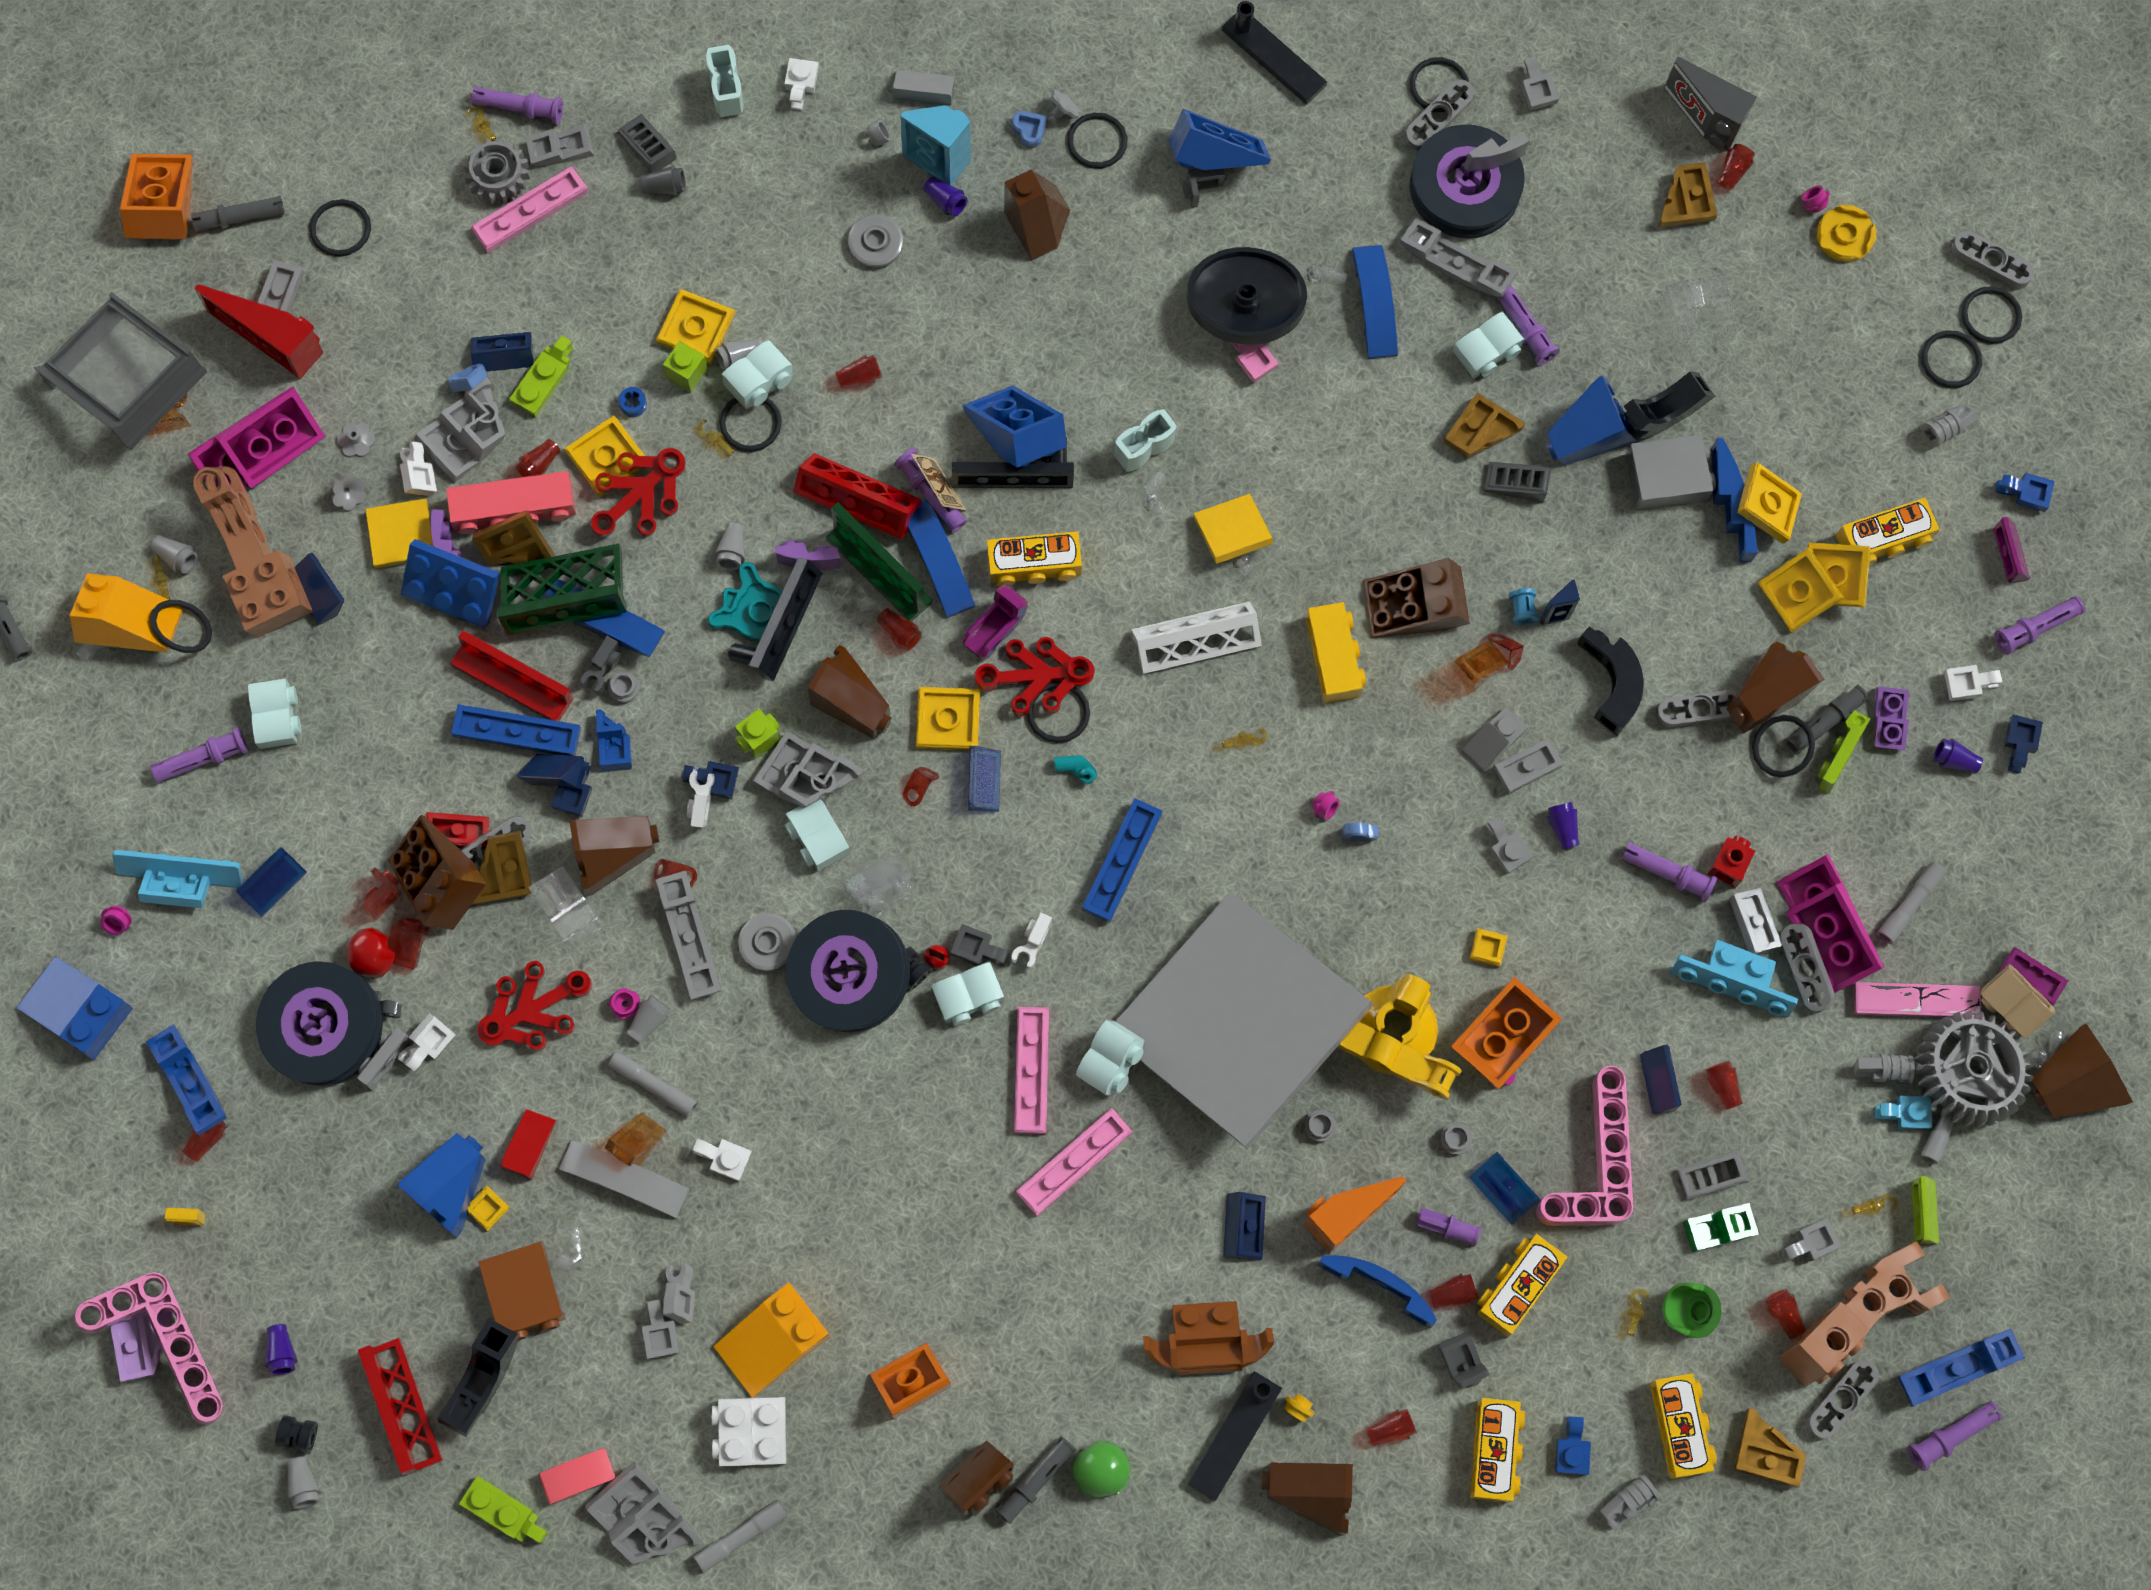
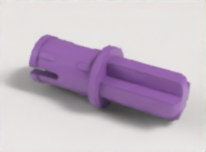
[1416,1208,1481,1247]

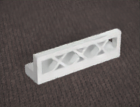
[1131,601,1262,674]

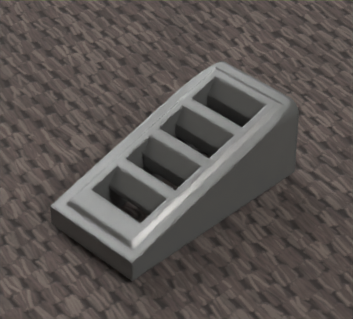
[617,114,676,173]
[1484,462,1551,503]

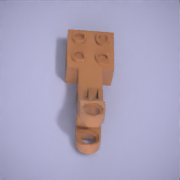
[193,466,313,637]
[1778,1241,1951,1387]

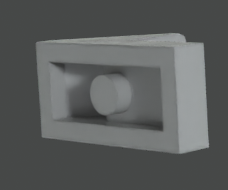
[1462,707,1528,772]

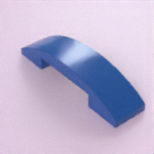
[1352,245,1398,359]
[907,500,975,618]
[146,1024,227,1135]
[1317,1255,1437,1328]
[1898,1328,2025,1407]

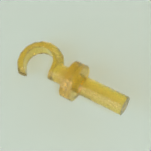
[467,106,496,142]
[697,419,735,456]
[152,556,171,600]
[1222,727,1268,748]
[1851,1194,1898,1214]
[1627,1289,1649,1337]

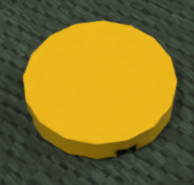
[1816,205,1876,262]

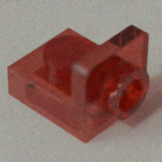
[361,867,402,921]
[387,917,430,970]

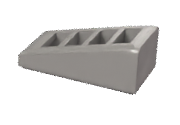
[1677,1150,1749,1200]

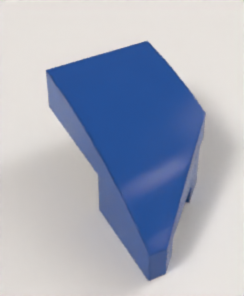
[596,709,632,772]

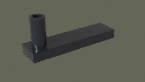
[1222,1,1327,105]
[952,437,1074,488]
[728,557,823,681]
[1188,1371,1282,1501]

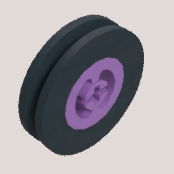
[1409,124,1525,238]
[786,910,910,1033]
[256,961,383,1086]

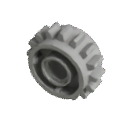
[463,139,530,204]

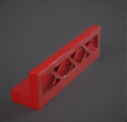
[793,453,922,539]
[450,630,573,721]
[358,1338,443,1476]

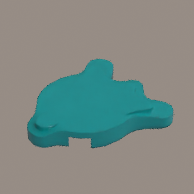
[708,562,798,643]

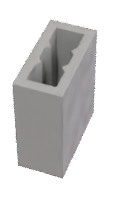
[1626,435,1716,510]

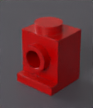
[1708,836,1756,888]

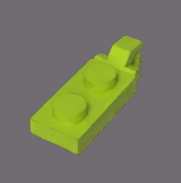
[509,335,574,418]
[1817,710,1870,794]
[459,1476,549,1544]

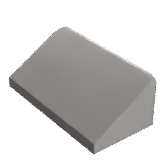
[893,70,955,105]

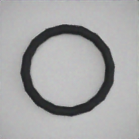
[1409,57,1469,112]
[1067,112,1128,169]
[309,199,371,257]
[1961,286,2023,344]
[1921,330,1982,388]
[719,398,782,452]
[150,600,213,653]
[1027,681,1090,743]
[1752,715,1815,778]

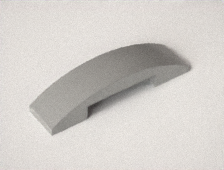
[1400,218,1518,297]
[655,870,722,1000]
[559,1140,690,1219]

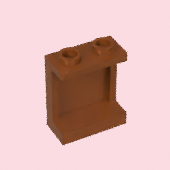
[478,1241,566,1341]

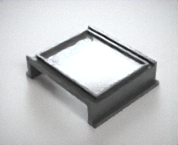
[33,292,208,450]

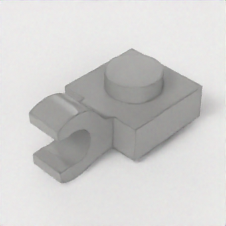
[1521,57,1559,111]
[1485,816,1534,874]
[1779,1218,1842,1262]
[663,1263,695,1324]
[642,1300,680,1359]

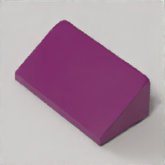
[1993,517,2030,583]

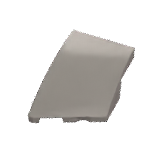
[414,377,506,483]
[753,730,864,807]
[585,1461,703,1564]

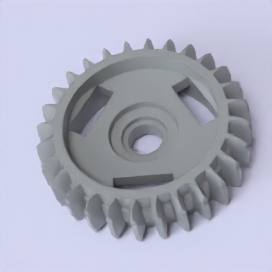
[1914,1010,2034,1128]

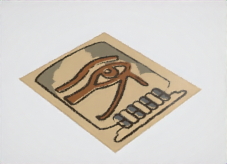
[911,453,966,510]

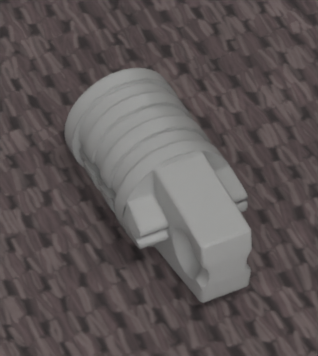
[1922,404,1978,447]
[1854,1054,1915,1084]
[1600,1475,1661,1530]

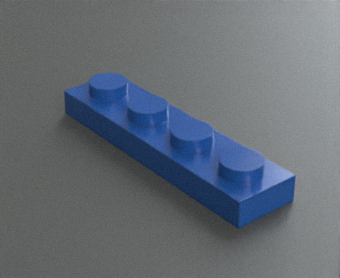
[451,704,581,756]
[1082,798,1163,923]

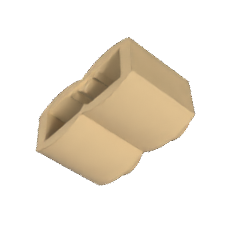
[1981,964,2055,1039]

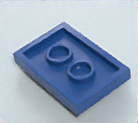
[400,539,500,628]

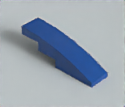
[1711,438,1758,562]
[542,579,665,658]

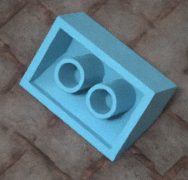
[900,105,971,185]

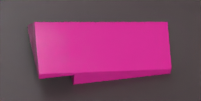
[187,387,326,488]
[1776,854,1884,993]

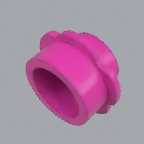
[1801,185,1830,213]
[1312,791,1340,820]
[100,906,132,935]
[609,988,640,1019]

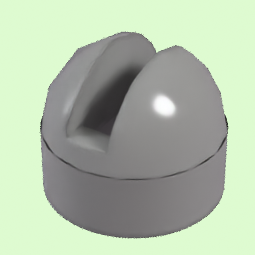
[865,120,891,146]

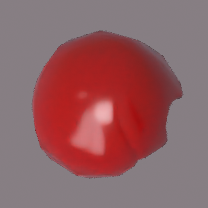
[346,927,395,979]

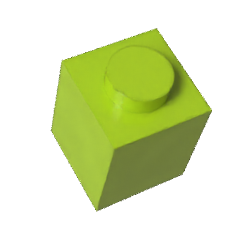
[663,341,707,392]

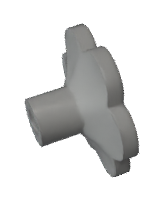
[1051,89,1081,120]
[337,423,376,457]
[331,473,366,511]

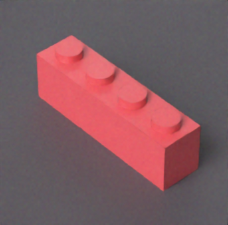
[446,471,576,534]

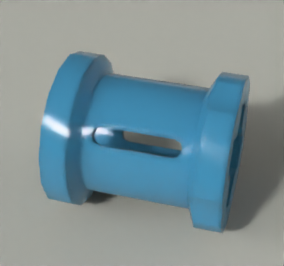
[1508,588,1540,626]

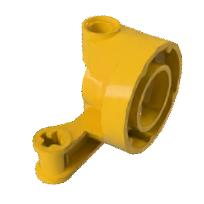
[1337,974,1462,1100]

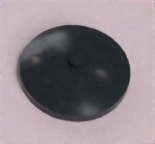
[1187,247,1307,345]

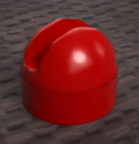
[924,945,949,971]

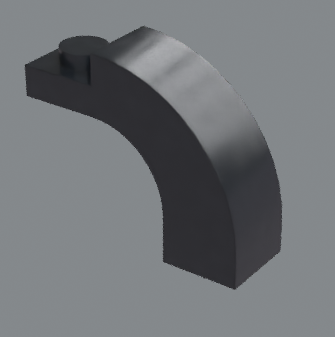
[1623,372,1716,439]
[1577,626,1644,737]
[437,1318,518,1437]

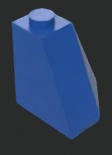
[1547,375,1638,466]
[397,1133,486,1238]

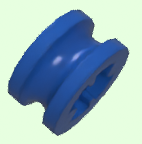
[618,387,647,417]

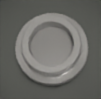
[608,672,639,703]
[1304,1110,1337,1142]
[1440,1123,1473,1155]

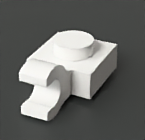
[785,58,819,111]
[400,441,437,496]
[1944,665,2002,701]
[687,771,714,828]
[1012,913,1052,970]
[398,1013,456,1071]
[692,1139,752,1182]

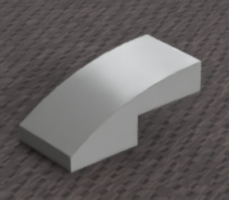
[525,124,594,166]
[1464,132,1530,171]

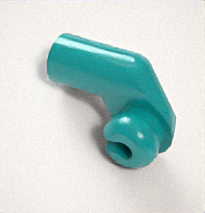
[1054,755,1097,784]

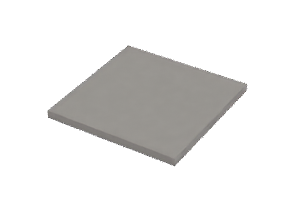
[1115,892,1373,1150]

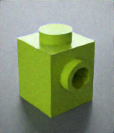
[735,708,780,759]

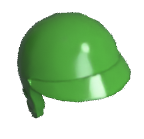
[1662,1282,1722,1338]
[1073,1440,1130,1499]

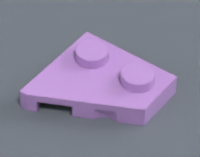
[110,1311,173,1383]

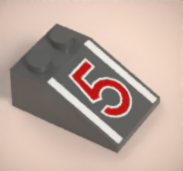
[1664,57,1757,150]

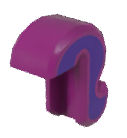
[962,585,1028,660]

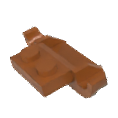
[1143,1301,1274,1375]

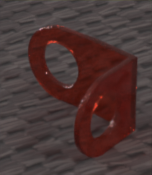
[1487,633,1524,670]
[903,767,939,806]
[654,859,697,887]

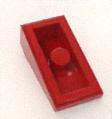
[424,812,489,848]
[500,1109,557,1180]

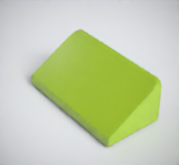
[1911,1176,1939,1244]

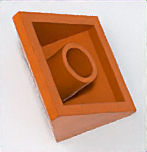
[870,1343,951,1419]

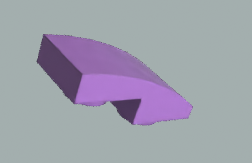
[431,509,461,557]
[775,540,841,570]
[1873,686,1909,751]

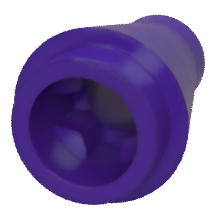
[923,176,968,217]
[1933,738,1983,774]
[1547,802,1580,849]
[265,1324,298,1376]

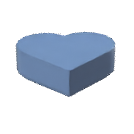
[1012,111,1047,148]
[447,364,488,392]
[1341,823,1379,841]

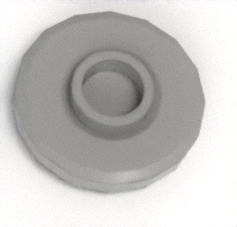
[848,215,904,268]
[738,913,796,972]

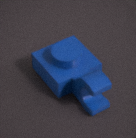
[1995,473,2055,512]
[1555,1416,1591,1475]

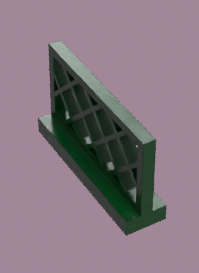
[826,502,932,623]
[498,543,627,636]

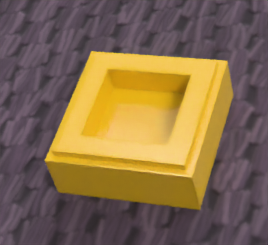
[1469,928,1508,967]
[467,1186,510,1231]
[164,1208,205,1226]

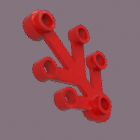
[591,448,686,537]
[975,637,1095,717]
[477,961,592,1051]

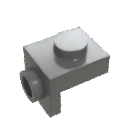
[1182,168,1225,208]
[1438,1331,1489,1388]

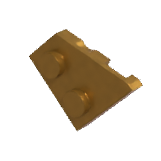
[1659,162,1717,228]
[1443,392,1526,459]
[472,510,556,564]
[473,831,533,904]
[1733,1408,1806,1488]

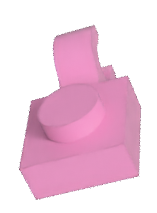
[1231,342,1279,384]

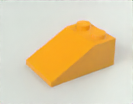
[69,573,184,653]
[713,1282,830,1398]

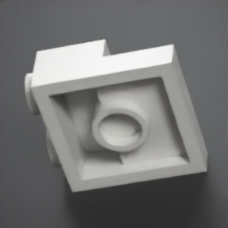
[712,1397,786,1466]

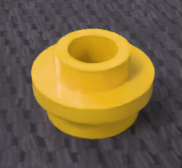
[1283,1393,1315,1422]

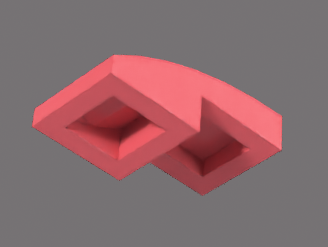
[538,1448,616,1505]

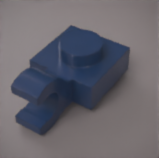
[2004,714,2043,773]
[551,761,592,817]
[682,761,739,800]

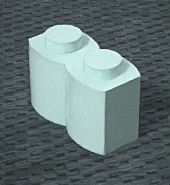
[706,45,744,117]
[1452,311,1524,379]
[722,341,793,409]
[1114,409,1177,472]
[248,678,302,749]
[784,799,850,871]
[931,962,1004,1026]
[1076,1020,1145,1095]

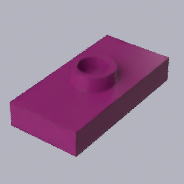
[1996,947,2069,1006]

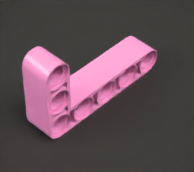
[1536,1066,1633,1226]
[75,1272,223,1425]

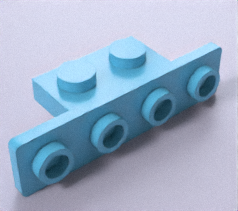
[112,850,243,908]
[1670,940,1798,1017]

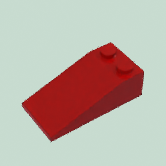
[194,284,323,379]

